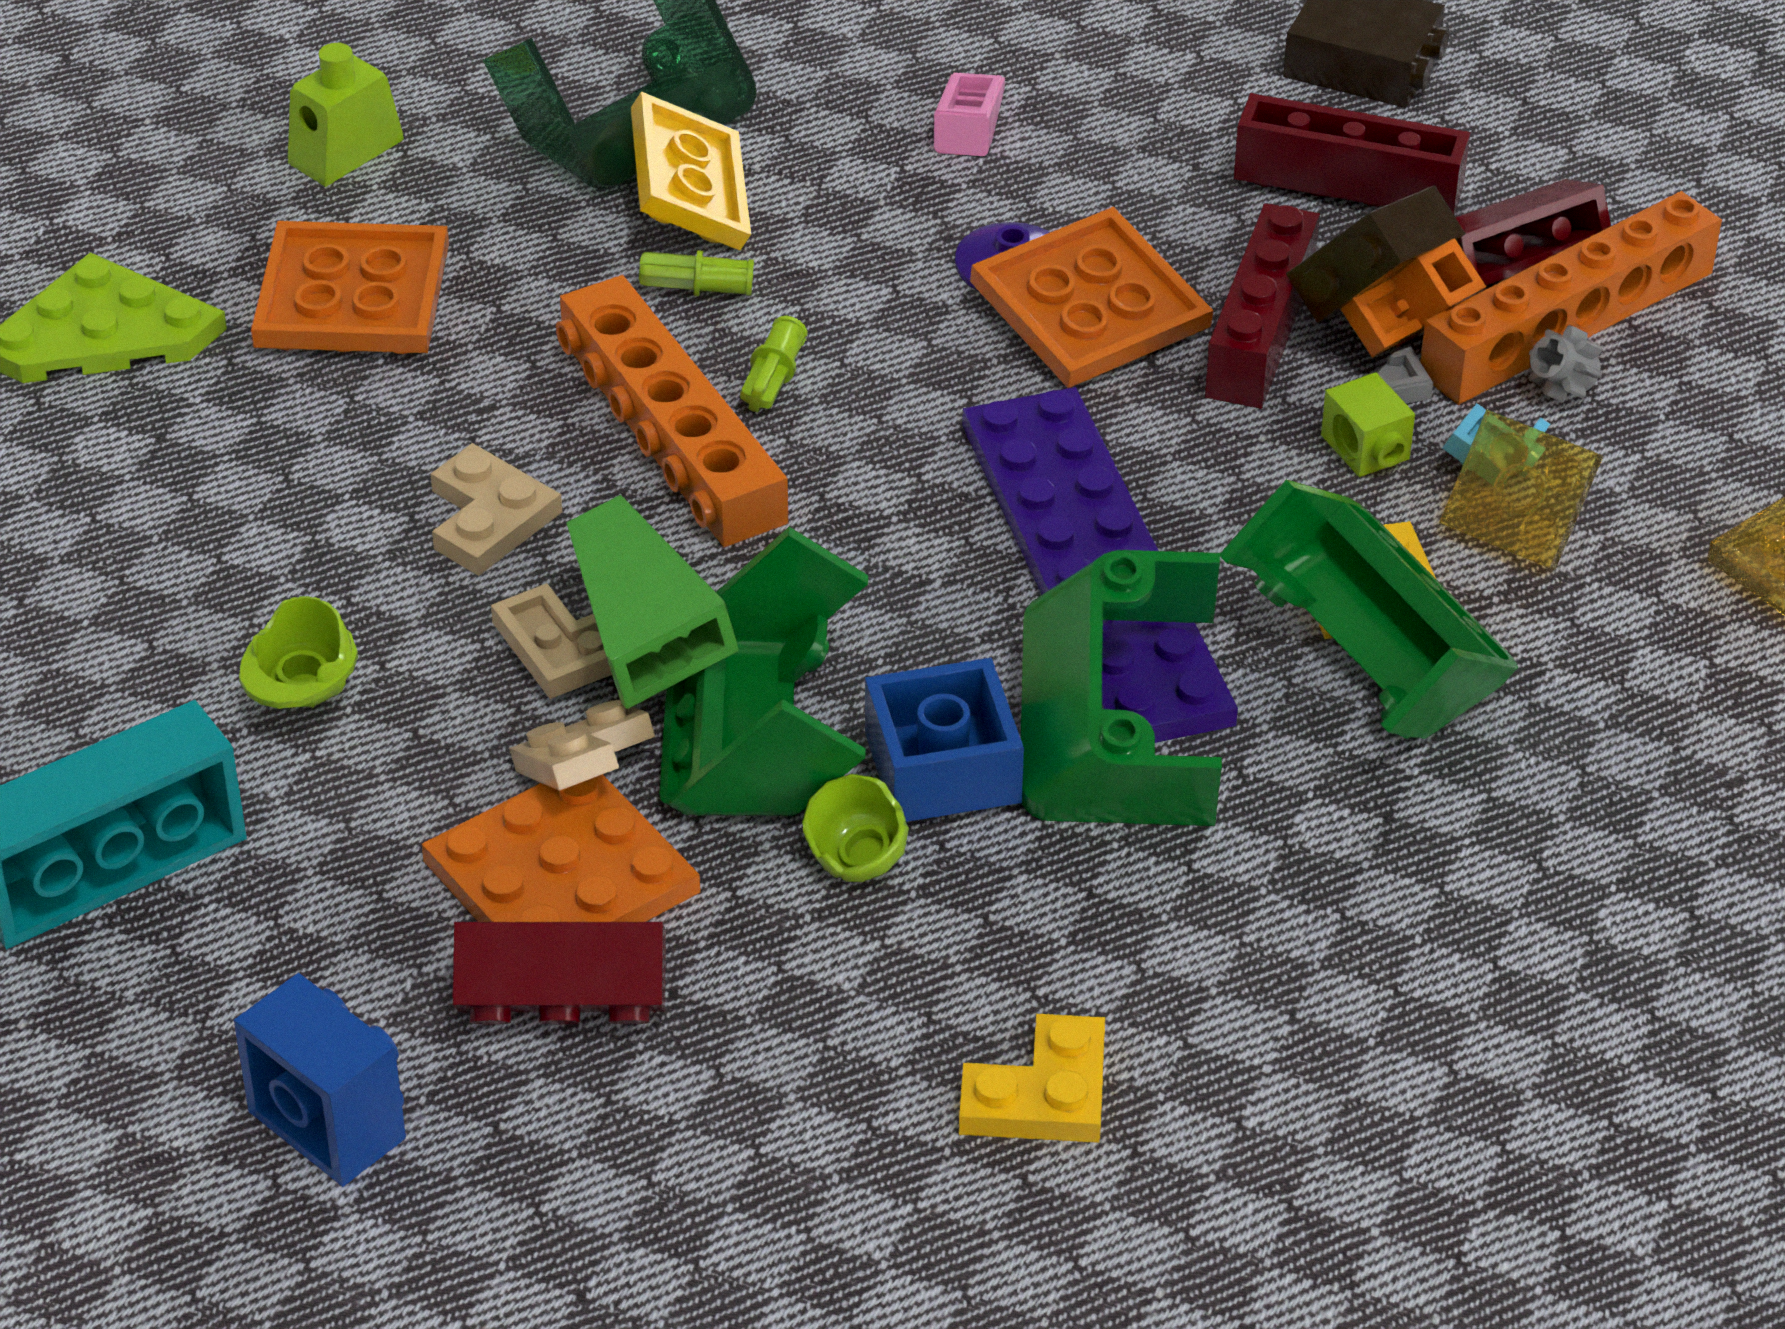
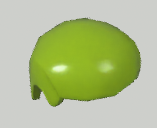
[802,774,909,882]

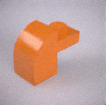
[1341,238,1486,358]

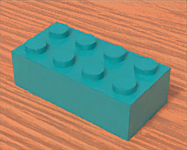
[0,699,247,950]

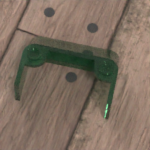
[482,0,757,189]

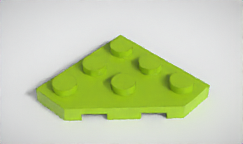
[0,252,227,383]

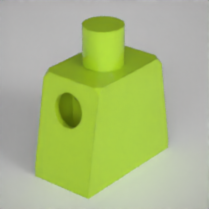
[288,43,404,187]

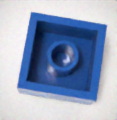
[865,657,1024,822]
[234,972,406,1187]

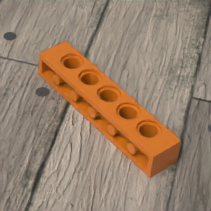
[1420,191,1722,405]
[556,274,789,548]

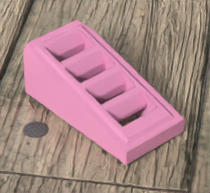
[934,73,1005,156]

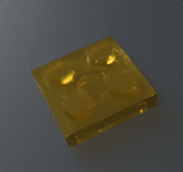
[1439,409,1603,570]

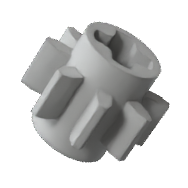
[1528,325,1603,402]

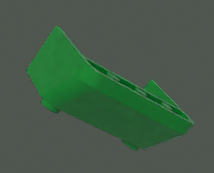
[1220,479,1518,739]
[659,527,868,816]
[1020,550,1222,826]

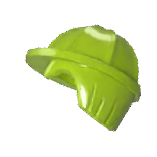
[239,596,358,709]

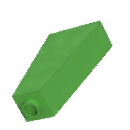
[566,495,739,709]

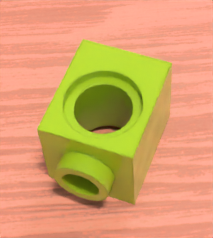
[1321,372,1415,477]

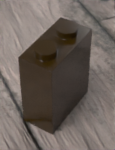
[1283,0,1450,108]
[1286,185,1466,323]

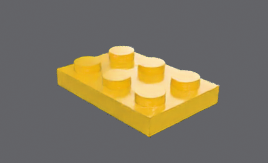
[631,92,751,250]

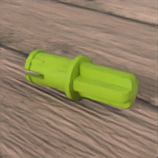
[639,250,754,296]
[740,316,808,412]

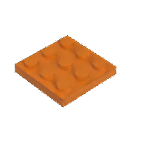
[970,206,1214,388]
[251,221,449,354]
[422,774,700,922]

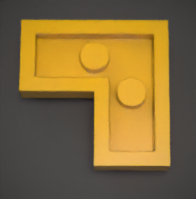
[959,1014,1105,1143]

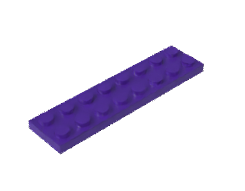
[962,387,1238,743]

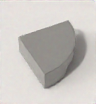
[1377,347,1433,404]

